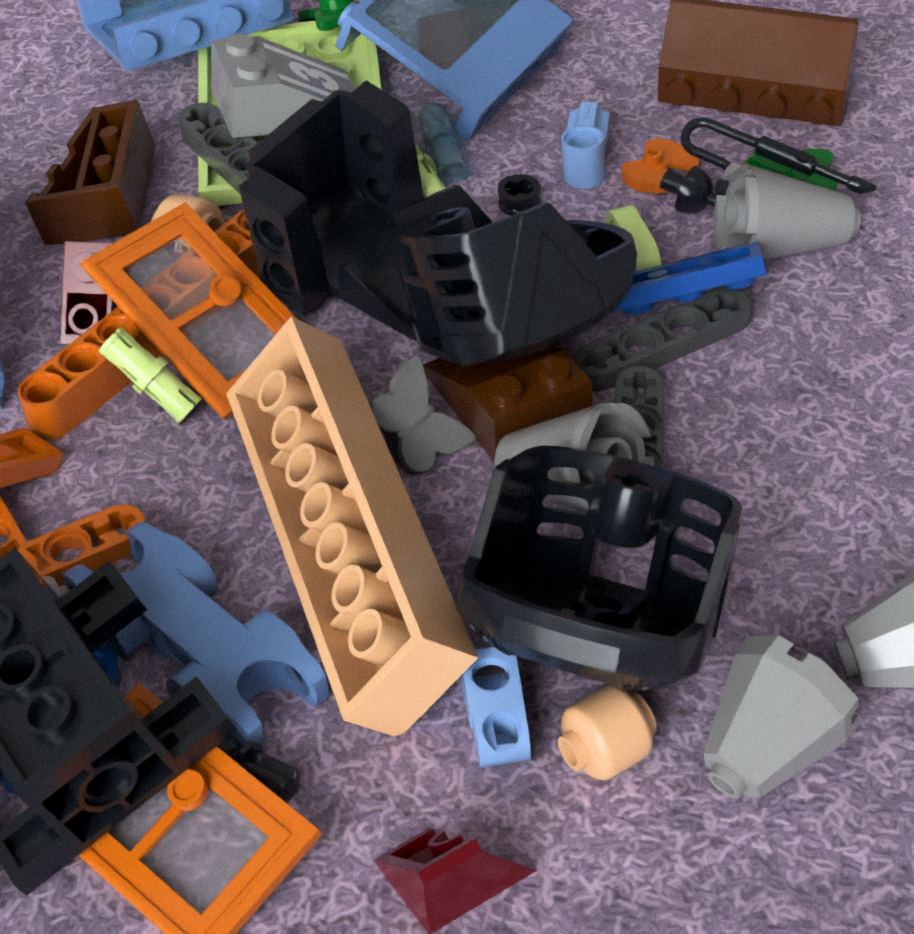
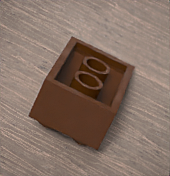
[422,346,592,463]

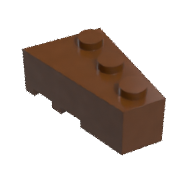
[25,100,156,245]

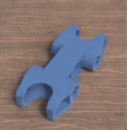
[62,522,330,748]

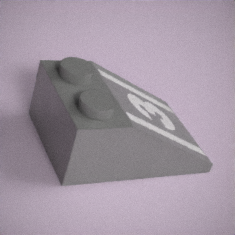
[211,34,356,138]

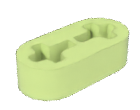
[605,205,661,271]

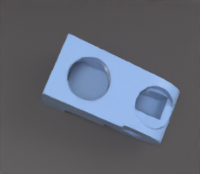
[460,647,531,768]

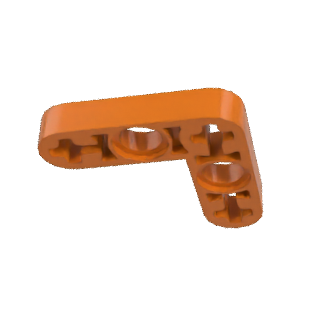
[0,496,145,586]

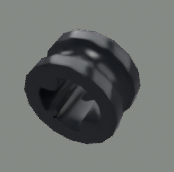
[497,174,541,216]

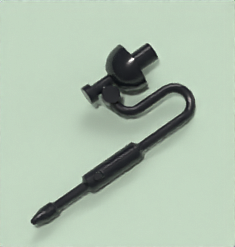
[660,117,876,214]

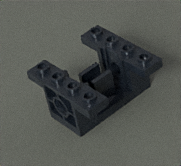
[0,548,237,896]

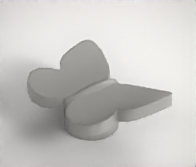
[369,356,476,473]

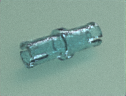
[418,103,469,184]

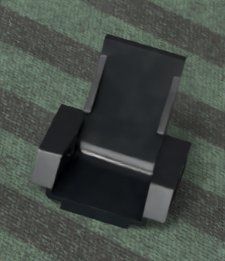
[239,80,424,341]

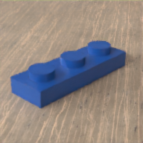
[612,241,767,315]

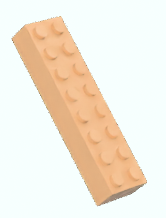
[226,317,479,736]

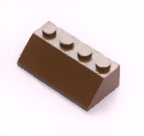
[658,0,859,126]

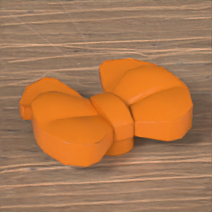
[621,138,700,194]

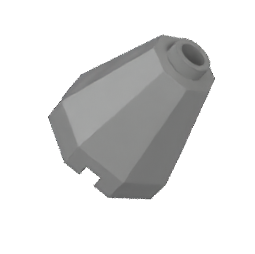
[834,572,914,688]
[703,635,860,799]

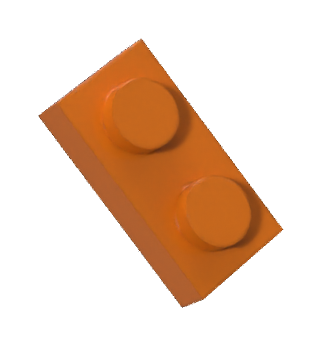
[0,428,63,488]

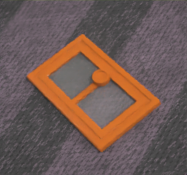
[80,202,297,420]
[26,682,323,934]

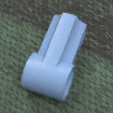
[561,102,610,189]

